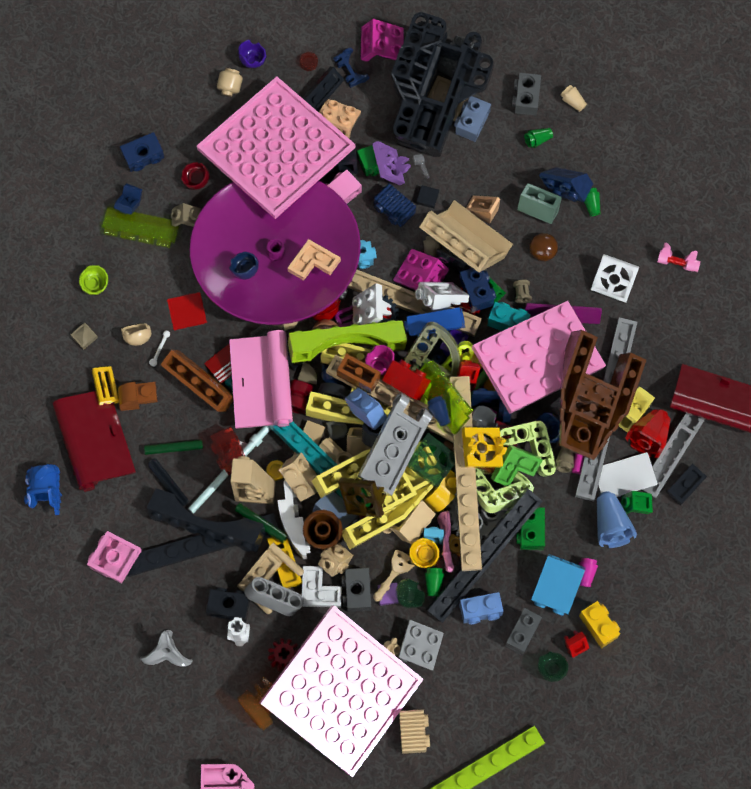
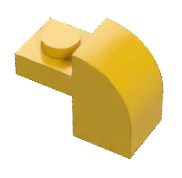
[422,469,457,512]

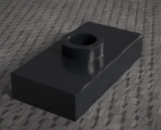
[666,464,707,505]

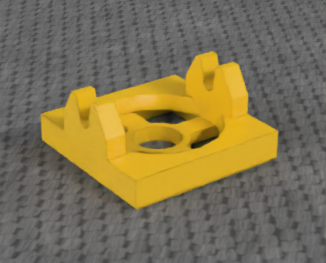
[462,427,507,467]

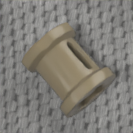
[513,280,532,303]

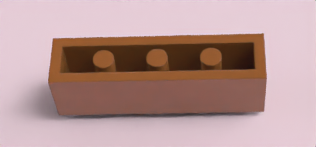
[161,350,234,412]

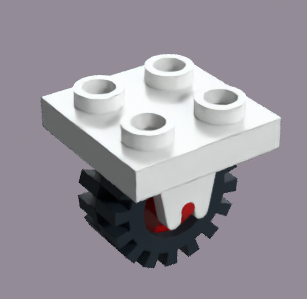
[352,284,399,325]

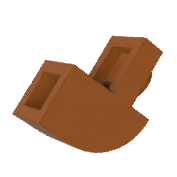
[118,382,158,411]

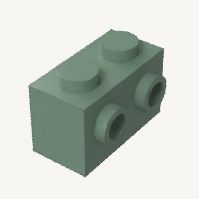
[517,183,562,224]

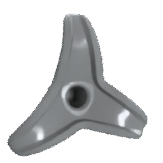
[140,630,193,667]

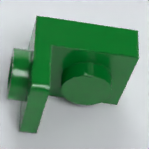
[621,491,653,514]

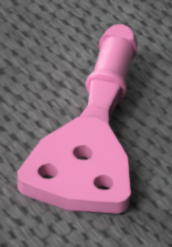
[437,511,454,573]

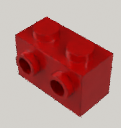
[382,360,431,401]

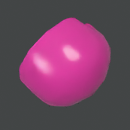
[365,345,394,375]

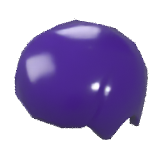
[238,40,266,68]

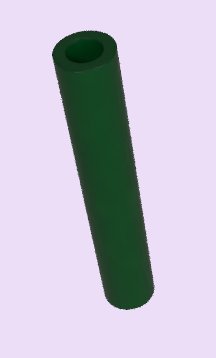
[144,440,203,455]
[235,503,288,543]

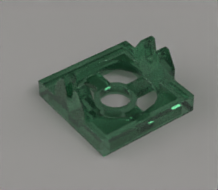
[407,433,455,488]

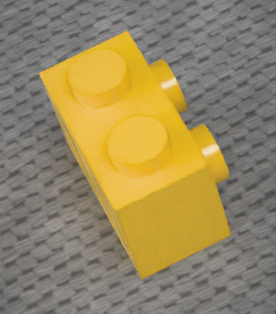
[579,601,620,649]

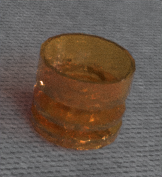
[237,677,273,731]

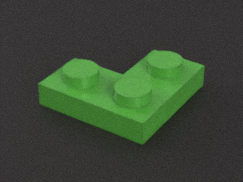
[491,444,543,486]

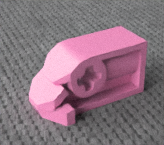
[201,764,255,789]

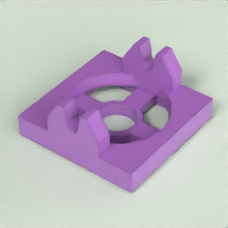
[372,141,411,185]

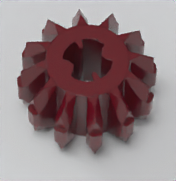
[268,638,298,672]

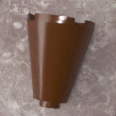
[303,510,343,549]

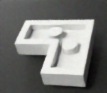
[302,566,342,608]

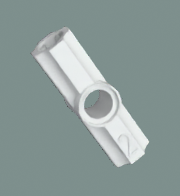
[227,617,250,646]

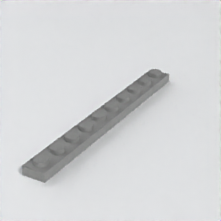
[575,317,637,502]

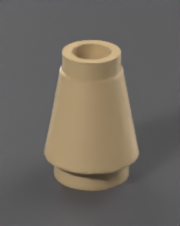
[560,85,587,112]

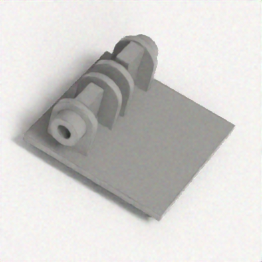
[398,620,444,671]

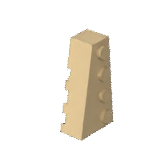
[231,456,276,504]

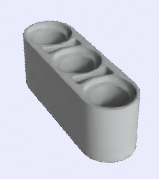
[244,577,304,616]

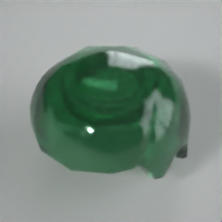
[395,578,425,609]
[537,652,569,682]

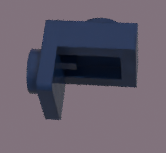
[114,184,142,215]

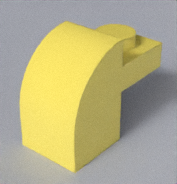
[619,387,655,433]

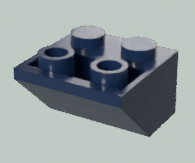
[539,167,593,202]

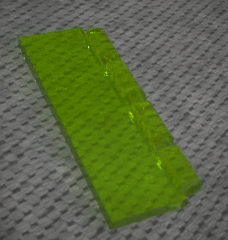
[102,207,180,248]
[420,360,473,434]

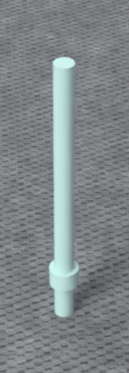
[188,426,271,514]

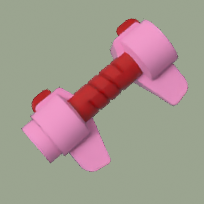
[657,243,701,272]

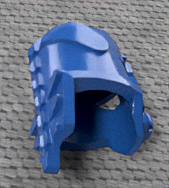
[24,464,62,515]

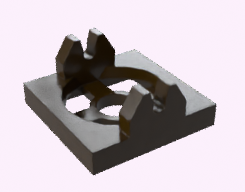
[338,478,386,518]

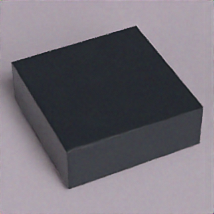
[416,185,440,209]

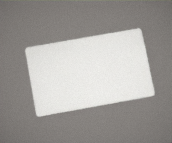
[599,452,658,497]

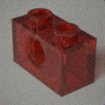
[210,426,246,475]

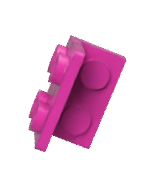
[361,19,404,61]
[393,249,449,290]

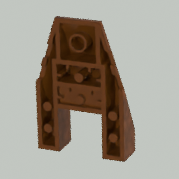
[559,330,646,460]

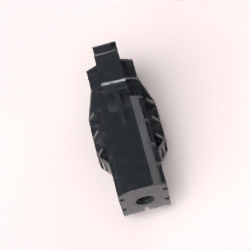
[391,12,494,157]

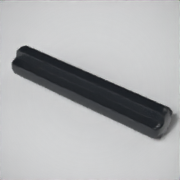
[148,458,189,507]

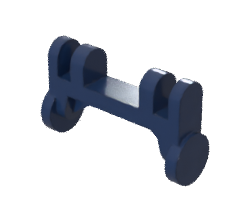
[334,47,370,88]

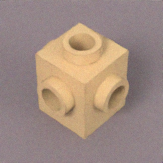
[318,543,353,577]

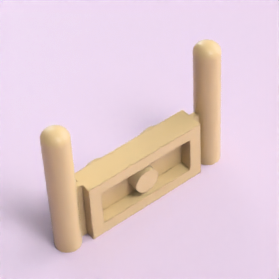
[237,543,304,614]

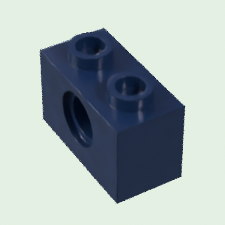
[120,132,164,172]

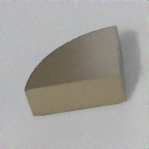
[298,362,317,387]

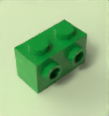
[516,507,545,550]

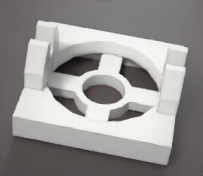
[591,254,639,303]

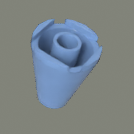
[597,491,637,548]

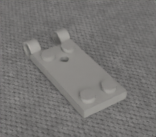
[357,393,433,496]

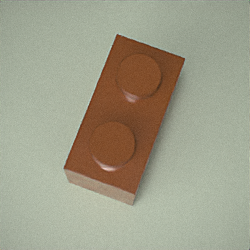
[337,353,381,394]

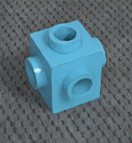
[357,240,377,269]

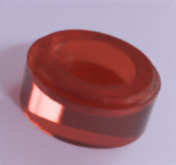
[300,52,318,71]

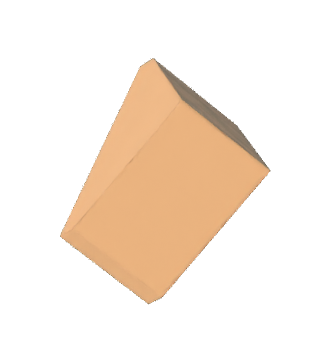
[466,195,500,224]

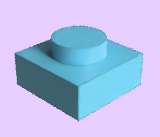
[423,527,444,544]

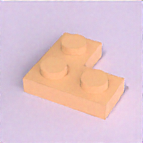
[288,239,341,281]

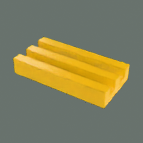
[92,366,119,405]

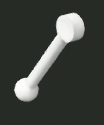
[149,330,170,367]

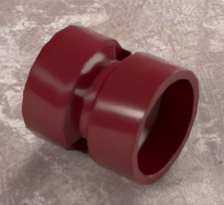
[290,380,313,414]

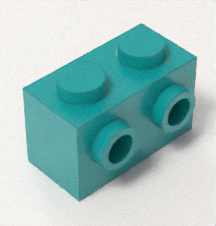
[487,302,531,331]

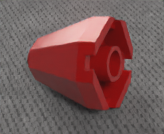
[625,409,671,458]

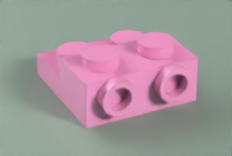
[87,531,142,584]

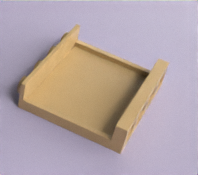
[419,200,513,273]

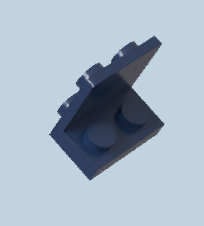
[471,388,511,425]

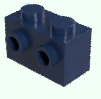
[459,268,496,313]

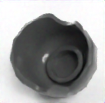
[472,405,498,436]

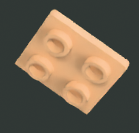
[319,99,361,139]

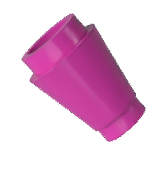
[579,558,598,587]

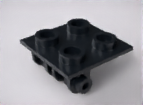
[436,246,472,275]

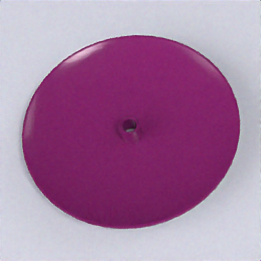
[190,181,361,325]

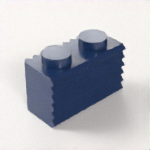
[374,183,416,227]

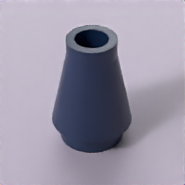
[427,396,451,427]

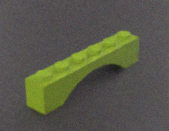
[288,320,407,363]

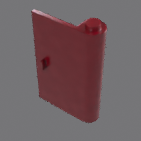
[670,364,751,433]
[52,388,136,492]

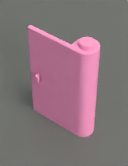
[230,330,293,429]

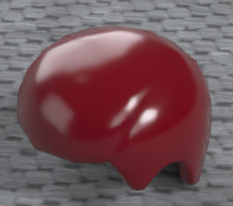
[181,162,209,190]

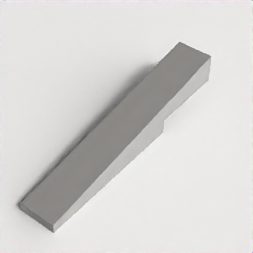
[641,413,705,498]

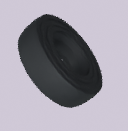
[318,382,351,400]

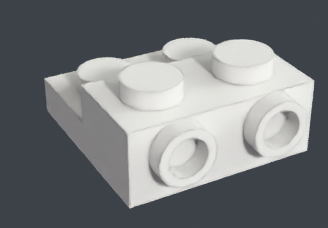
[415,282,469,311]

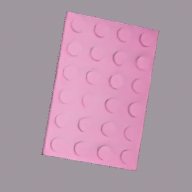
[471,301,606,414]

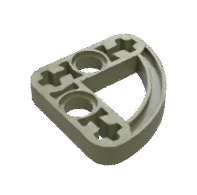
[404,322,460,390]

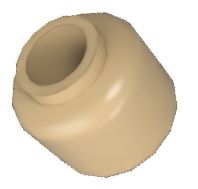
[217,68,243,97]

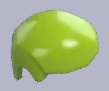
[79,265,108,295]

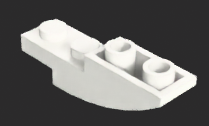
[278,480,310,560]

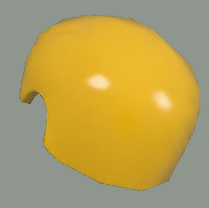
[409,538,439,568]

